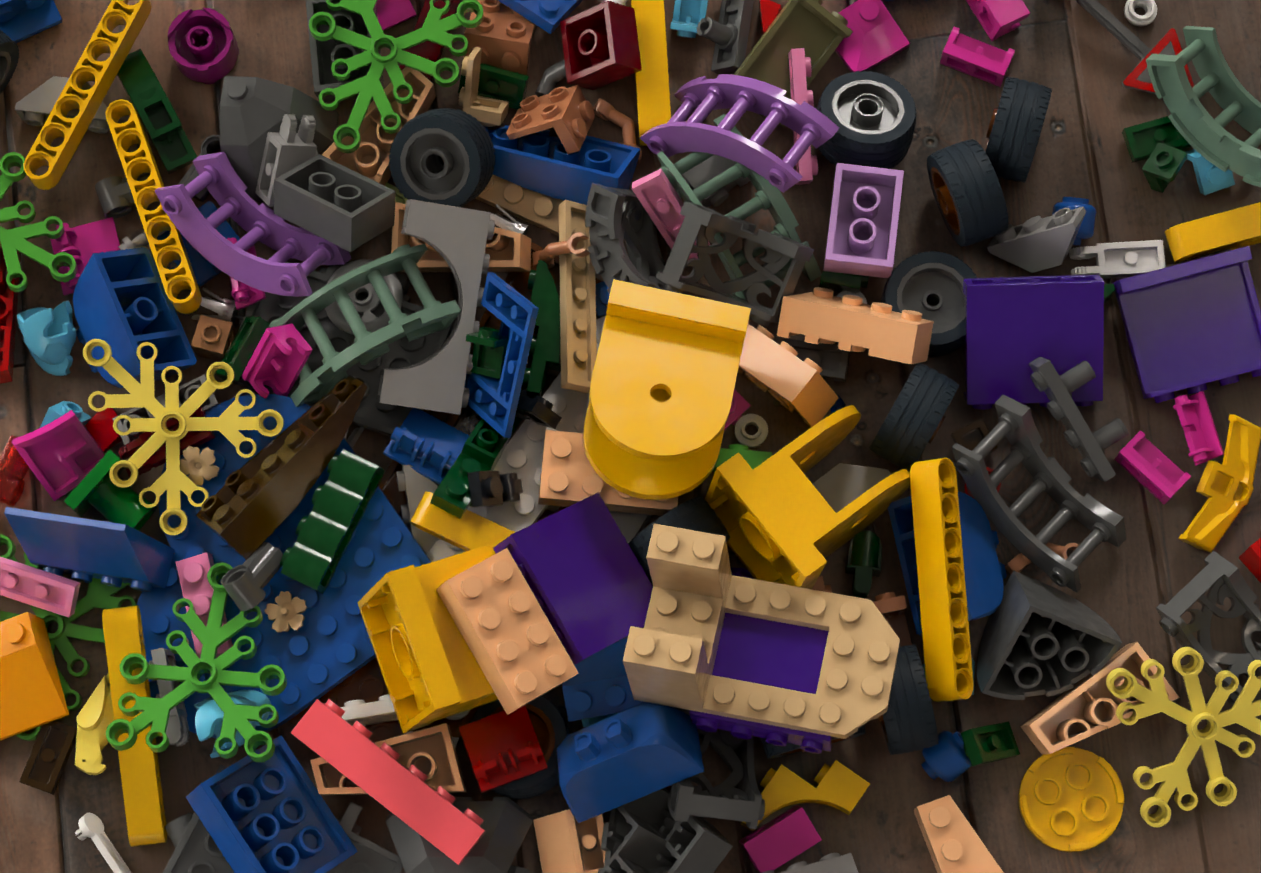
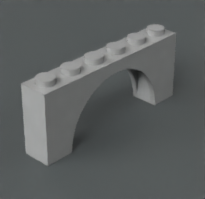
[376,199,495,415]

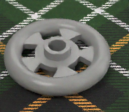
[325,259,403,335]

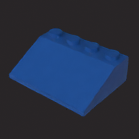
[4,507,175,592]
[186,735,358,873]

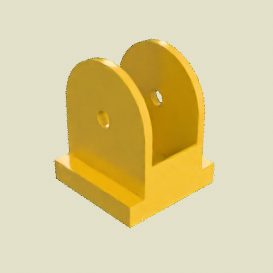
[583,279,751,500]
[704,405,910,589]
[357,544,498,734]

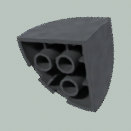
[977,570,1122,700]

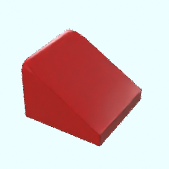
[759,0,782,36]
[85,408,122,453]

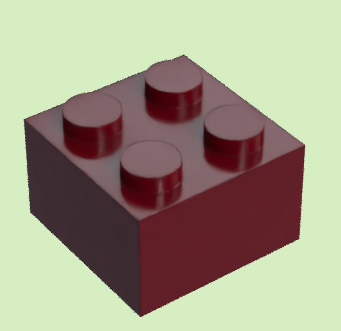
[560,1,642,90]

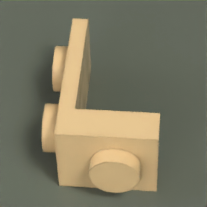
[459,47,509,127]

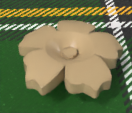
[180,445,220,486]
[264,591,307,633]

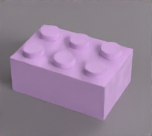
[823,163,904,278]

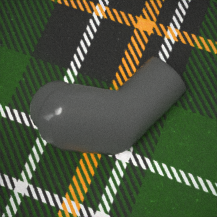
[535,59,567,97]

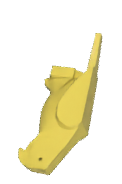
[75,673,114,775]

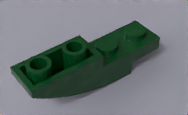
[117,49,197,174]
[522,260,561,397]
[430,416,521,519]

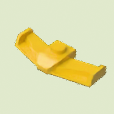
[1178,414,1261,553]

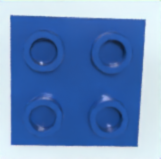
[383,408,469,485]

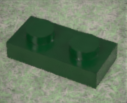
[458,63,529,110]
[1122,116,1191,163]
[215,316,270,382]
[961,721,1020,766]

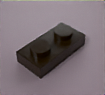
[19,720,77,795]

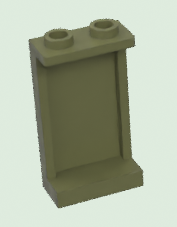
[734,0,853,127]

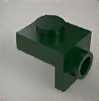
[1142,142,1187,193]
[466,327,509,379]

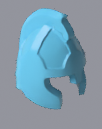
[17,300,77,376]
[194,690,273,758]

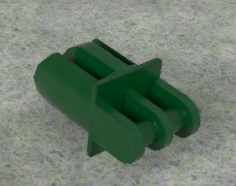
[845,530,882,598]

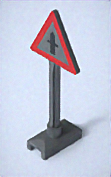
[1045,0,1194,95]

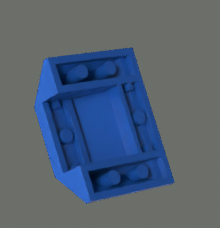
[465,272,539,438]

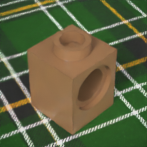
[191,314,238,362]

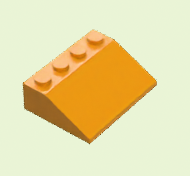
[0,612,69,741]

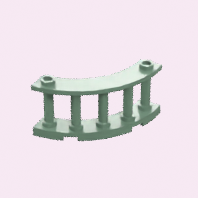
[1146,26,1261,187]
[657,114,822,300]
[269,244,461,407]

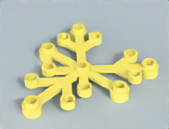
[83,339,284,535]
[1106,647,1261,828]

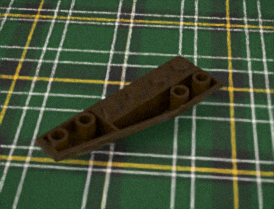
[196,375,367,560]

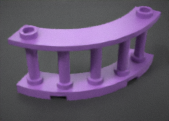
[640,74,839,193]
[155,151,351,297]

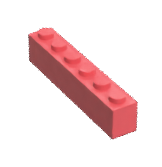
[291,699,486,865]

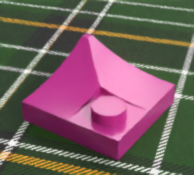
[835,0,910,72]
[12,410,105,501]

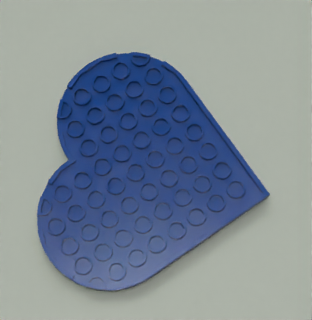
[136,394,431,739]

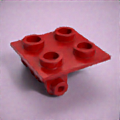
[459,705,548,793]

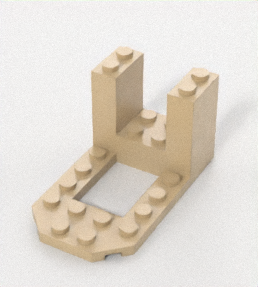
[623,523,900,739]

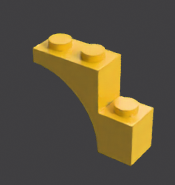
[741,760,870,832]

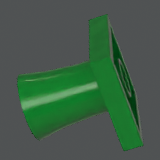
[64,450,158,531]

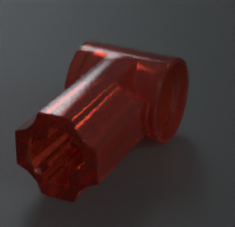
[0,435,29,507]

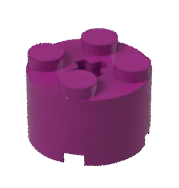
[167,8,239,85]

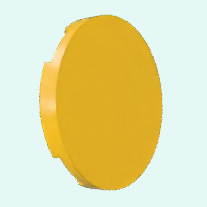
[1018,747,1124,852]

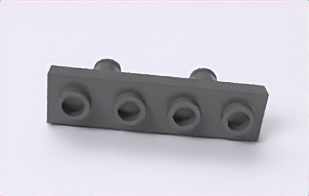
[697,0,754,75]
[1029,357,1129,482]

